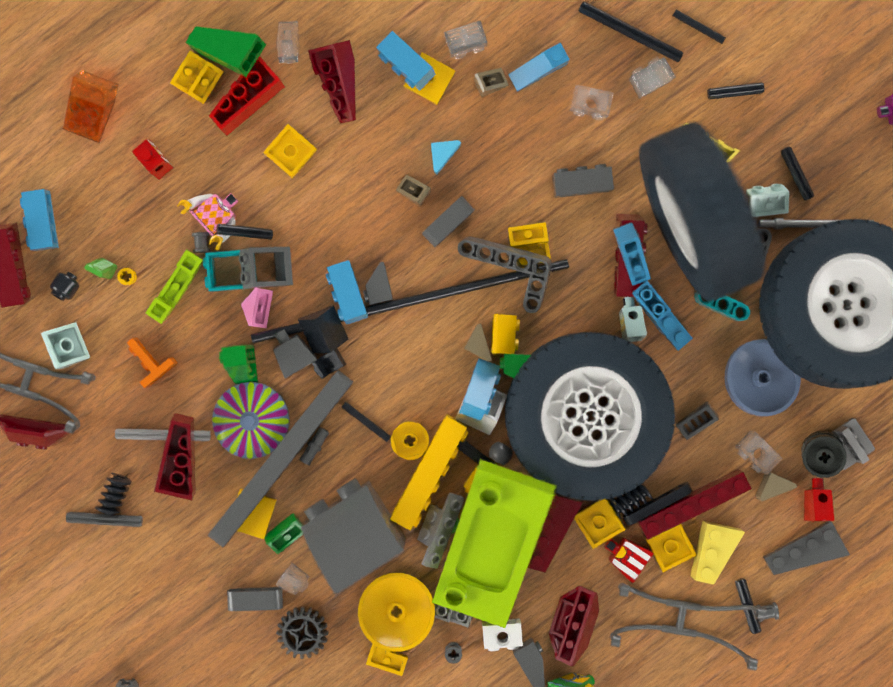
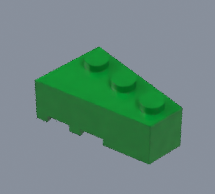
[219,344,258,385]

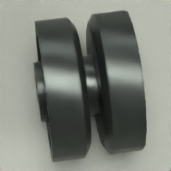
[801,431,847,478]

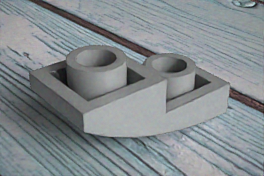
[434,604,472,627]

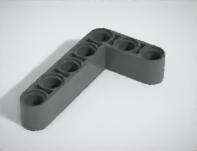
[458,236,552,313]

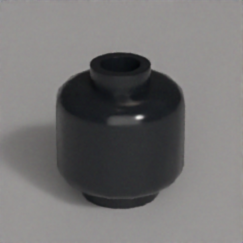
[50,272,79,301]

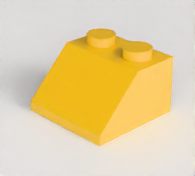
[491,314,520,354]

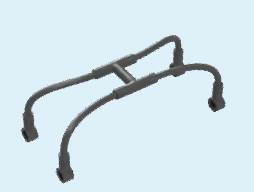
[0,353,96,434]
[610,583,766,671]

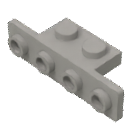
[417,493,464,569]

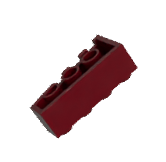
[614,214,648,297]
[0,222,31,308]
[154,413,196,501]
[527,493,584,573]

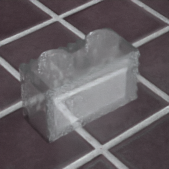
[444,21,488,59]
[629,57,676,99]

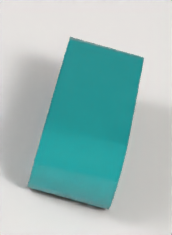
[694,291,750,321]

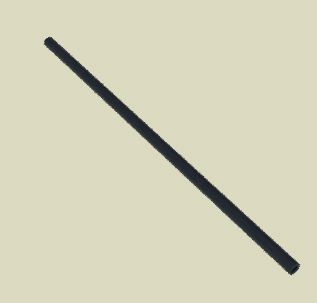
[251,259,569,343]

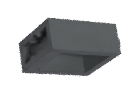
[239,247,293,289]

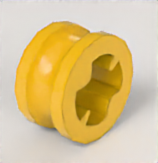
[117,268,137,285]

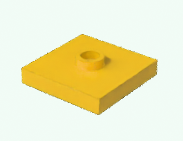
[404,52,456,105]
[263,124,317,179]
[574,499,626,549]
[645,524,697,572]

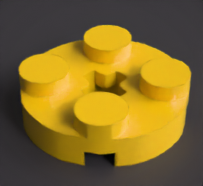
[391,421,429,460]

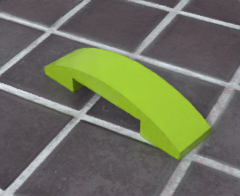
[145,249,203,324]

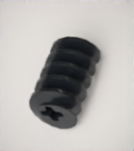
[95,473,132,516]
[609,483,653,519]

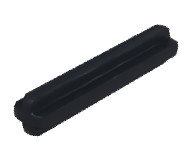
[707,82,765,100]
[781,147,814,201]
[216,224,273,240]
[457,440,499,466]
[735,578,761,634]

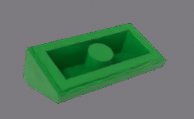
[264,513,303,554]

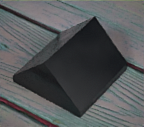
[298,305,348,353]

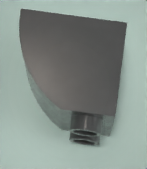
[301,478,406,595]

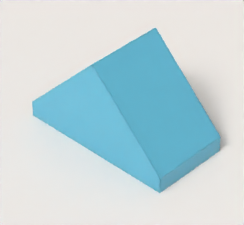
[431,140,461,175]

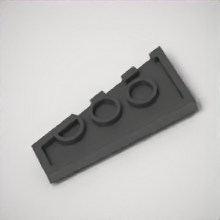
[763,521,850,575]

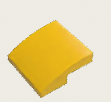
[170,51,224,104]
[508,222,551,265]
[237,488,277,539]

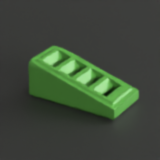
[84,258,118,279]

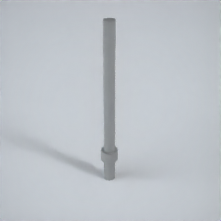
[758,218,874,229]

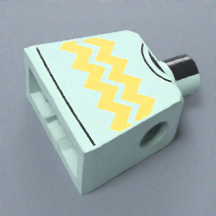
[619,297,647,342]

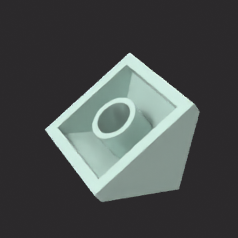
[41,322,90,369]

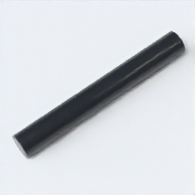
[672,9,726,44]
[341,402,391,442]

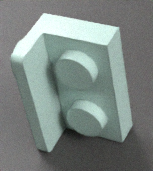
[746,184,789,217]

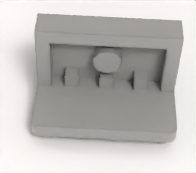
[831,418,875,470]

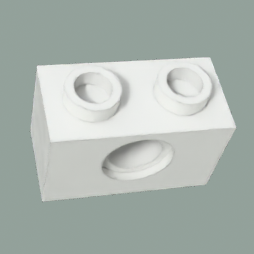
[482,619,523,651]

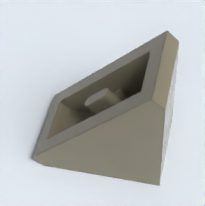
[474,68,509,97]
[396,174,431,207]
[464,323,492,361]
[755,471,797,501]

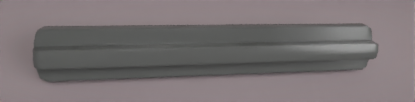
[66,512,143,527]

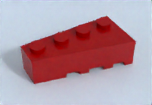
[209,56,285,136]

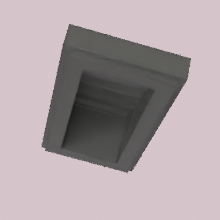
[676,401,719,440]

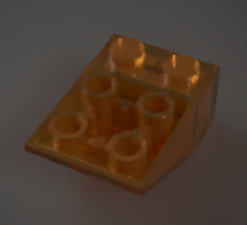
[63,71,119,143]

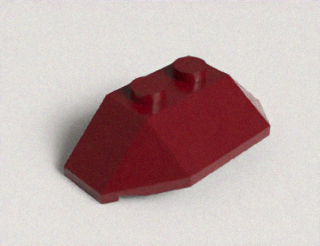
[0,414,70,450]
[549,586,599,667]

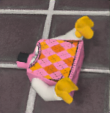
[177,193,239,250]

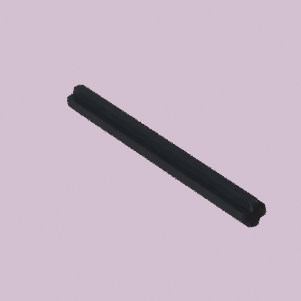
[578,2,683,62]

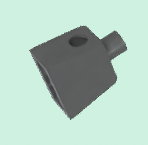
[273,329,317,379]

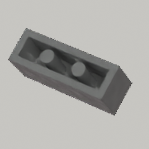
[552,164,614,198]

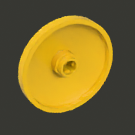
[358,573,435,652]

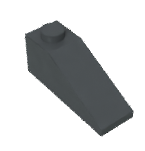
[513,638,545,687]

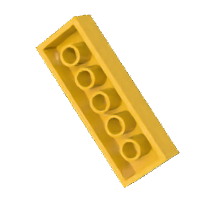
[390,414,468,531]

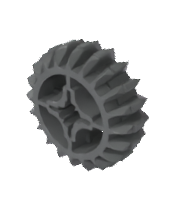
[276,606,329,659]

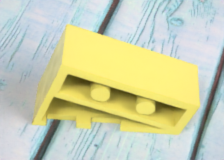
[690,520,745,584]

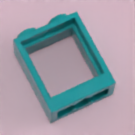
[203,250,257,292]

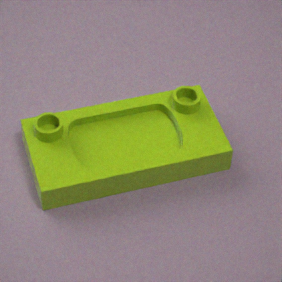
[432,460,555,628]

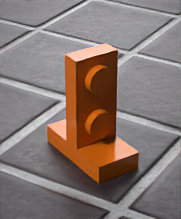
[127,338,178,388]

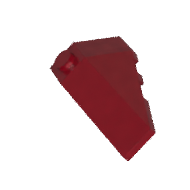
[308,40,356,123]

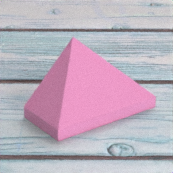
[241,288,273,328]

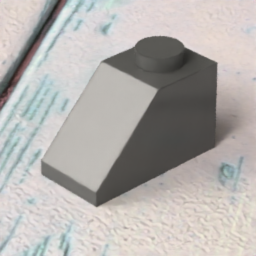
[363,262,393,305]

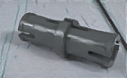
[299,427,330,466]

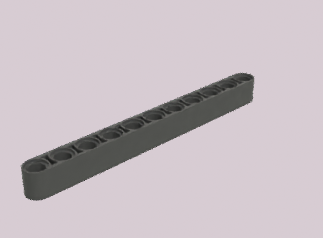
[208,370,354,548]

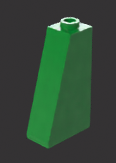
[185,26,266,77]

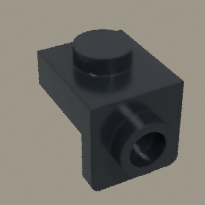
[312,349,346,379]

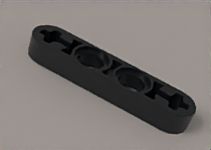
[623,482,693,526]

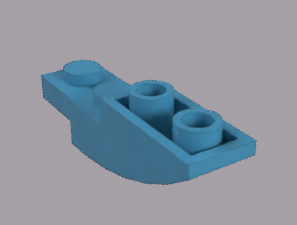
[632,280,693,351]

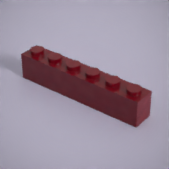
[637,469,752,540]

